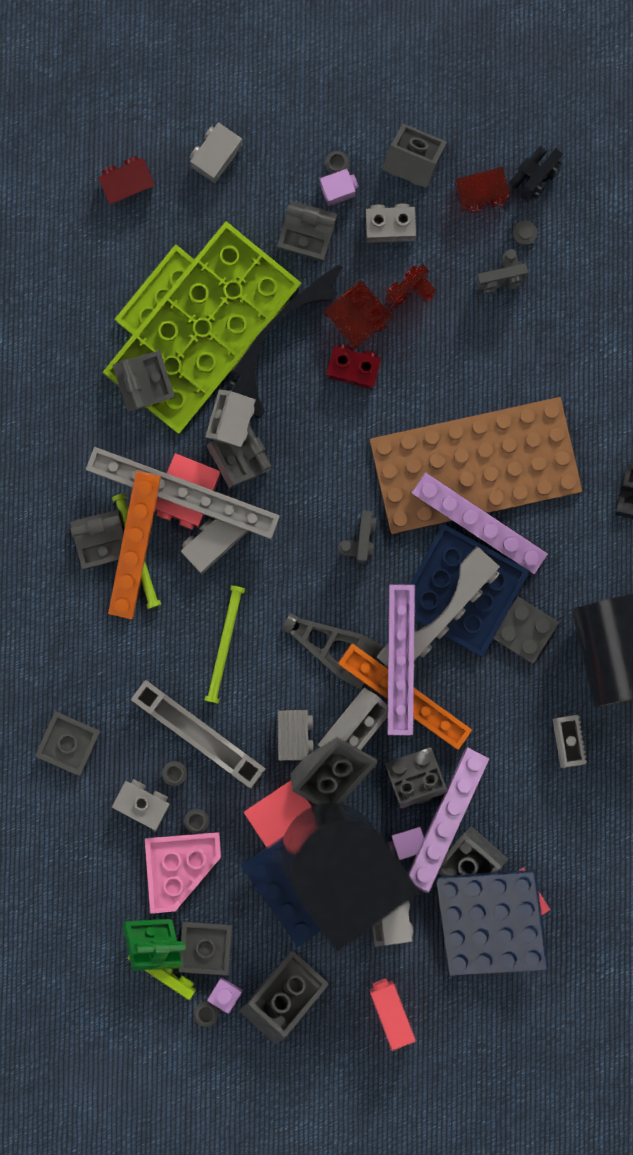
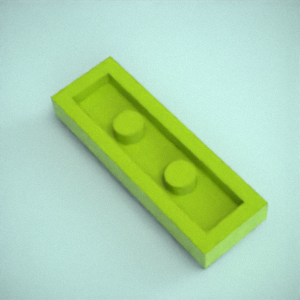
[127,956,196,1000]

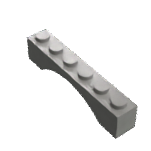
[377,546,500,667]
[131,680,266,789]

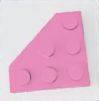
[145,832,221,913]

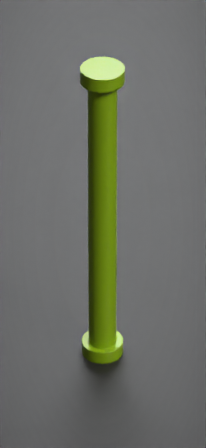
[112,493,162,609]
[204,585,245,704]

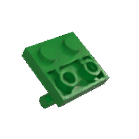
[122,919,185,971]

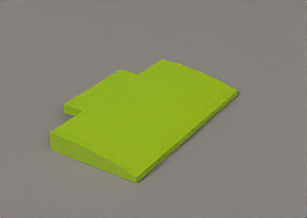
[103,221,301,434]

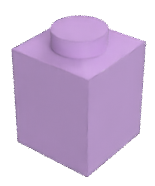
[320,169,358,206]
[388,827,424,860]
[207,977,242,1014]

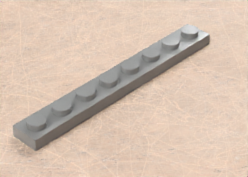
[86,447,280,539]

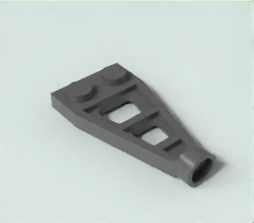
[281,613,384,690]

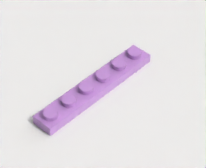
[411,472,548,574]
[388,584,415,735]
[408,748,489,893]

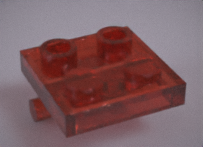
[385,264,435,312]
[324,280,393,349]

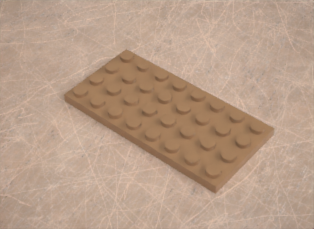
[370,397,583,535]

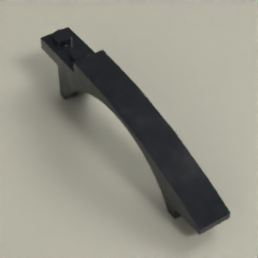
[212,265,343,419]

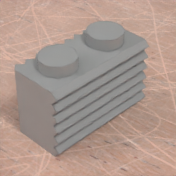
[278,710,313,761]
[553,715,587,768]

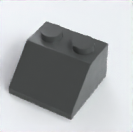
[382,123,447,188]
[438,826,508,876]

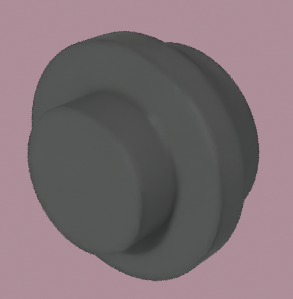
[325,151,349,174]
[513,220,537,245]
[162,761,187,786]
[184,809,209,834]
[193,1001,219,1027]

